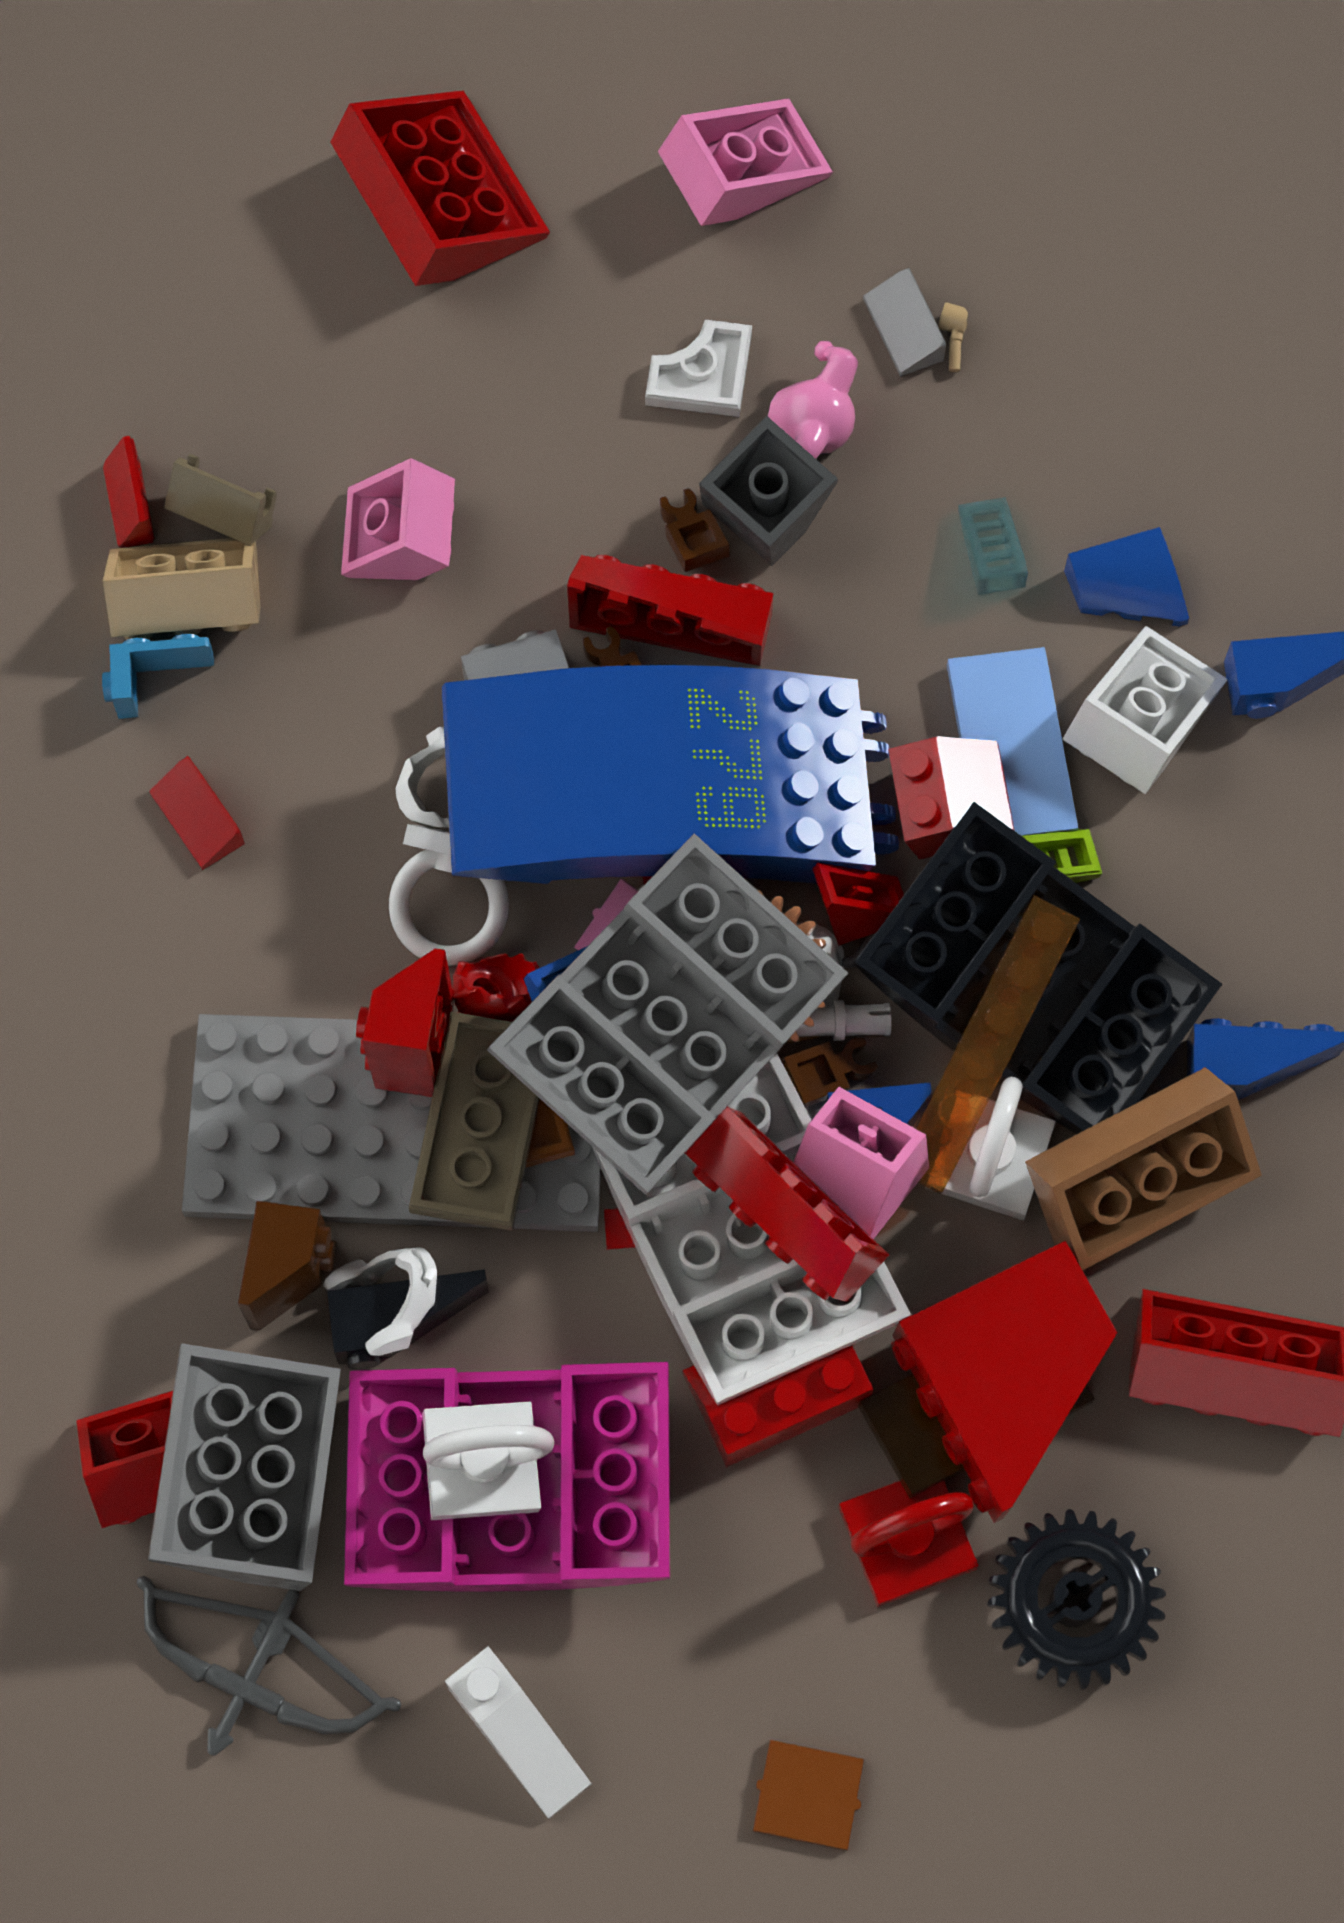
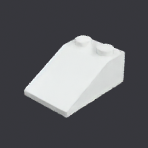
[1063,626,1228,794]

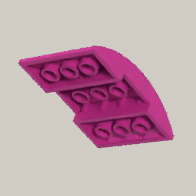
[344,1362,670,1592]

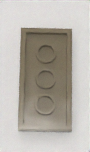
[408,1012,540,1231]

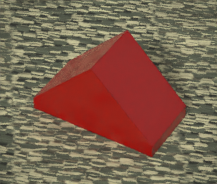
[812,862,904,946]

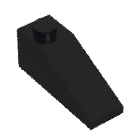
[327,1269,489,1369]

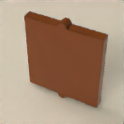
[753,1740,864,1851]

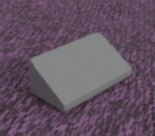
[863,268,946,377]

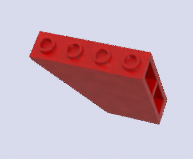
[891,1240,1118,1523]

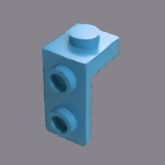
[102,634,214,719]

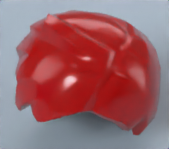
[452,953,539,1022]

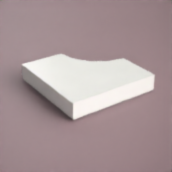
[645,320,752,417]

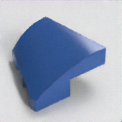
[1064,527,1189,627]

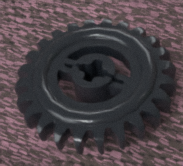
[987,1509,1166,1690]

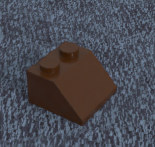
[238,1201,336,1330]

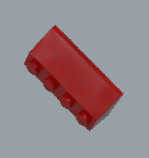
[1129,1289,1344,1437]

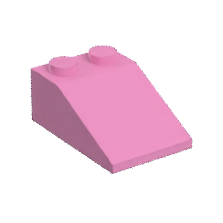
[658,99,833,226]

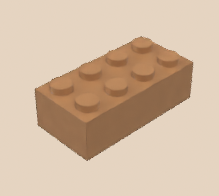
[1025,1067,1262,1271]

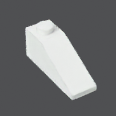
[445,1646,592,1819]

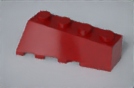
[567,555,774,666]
[685,1106,889,1302]

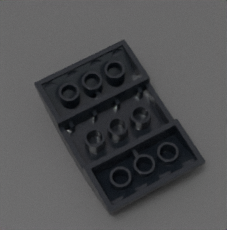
[853,801,1222,1134]

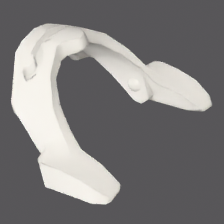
[395,727,449,828]
[323,1247,437,1356]

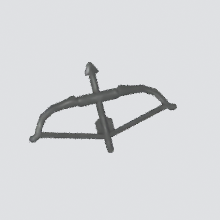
[136,1576,402,1756]

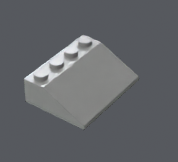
[148,1343,341,1591]

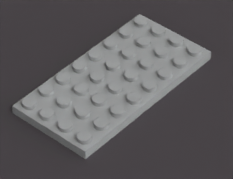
[182,1014,601,1232]

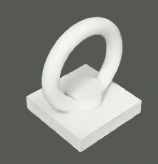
[389,824,509,966]
[925,1077,1056,1221]
[422,1401,554,1520]

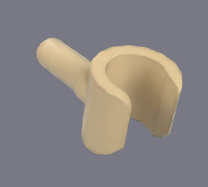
[938,303,968,372]

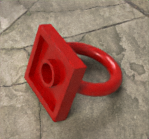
[838,1481,979,1607]

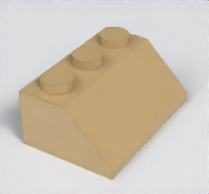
[103,538,261,640]

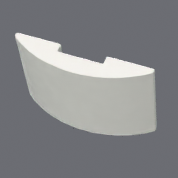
[592,1053,911,1406]

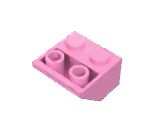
[794,1087,929,1239]

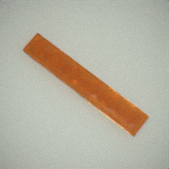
[915,895,1080,1194]

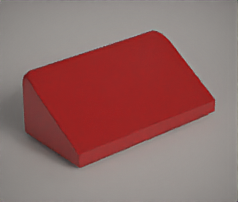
[103,436,155,548]
[149,756,245,870]

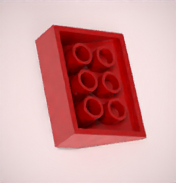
[330,90,550,286]

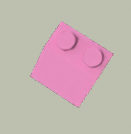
[341,458,455,580]

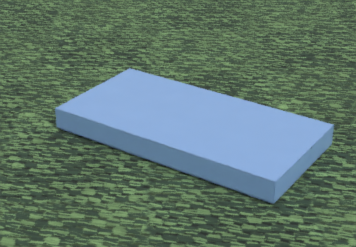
[947,647,1078,836]

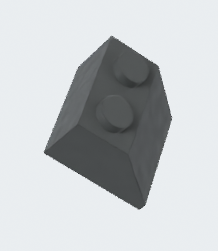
[699,416,838,566]

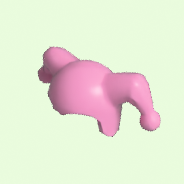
[768,341,858,459]

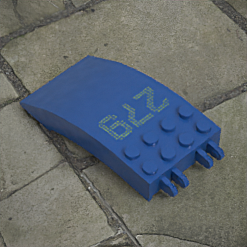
[442,665,899,884]

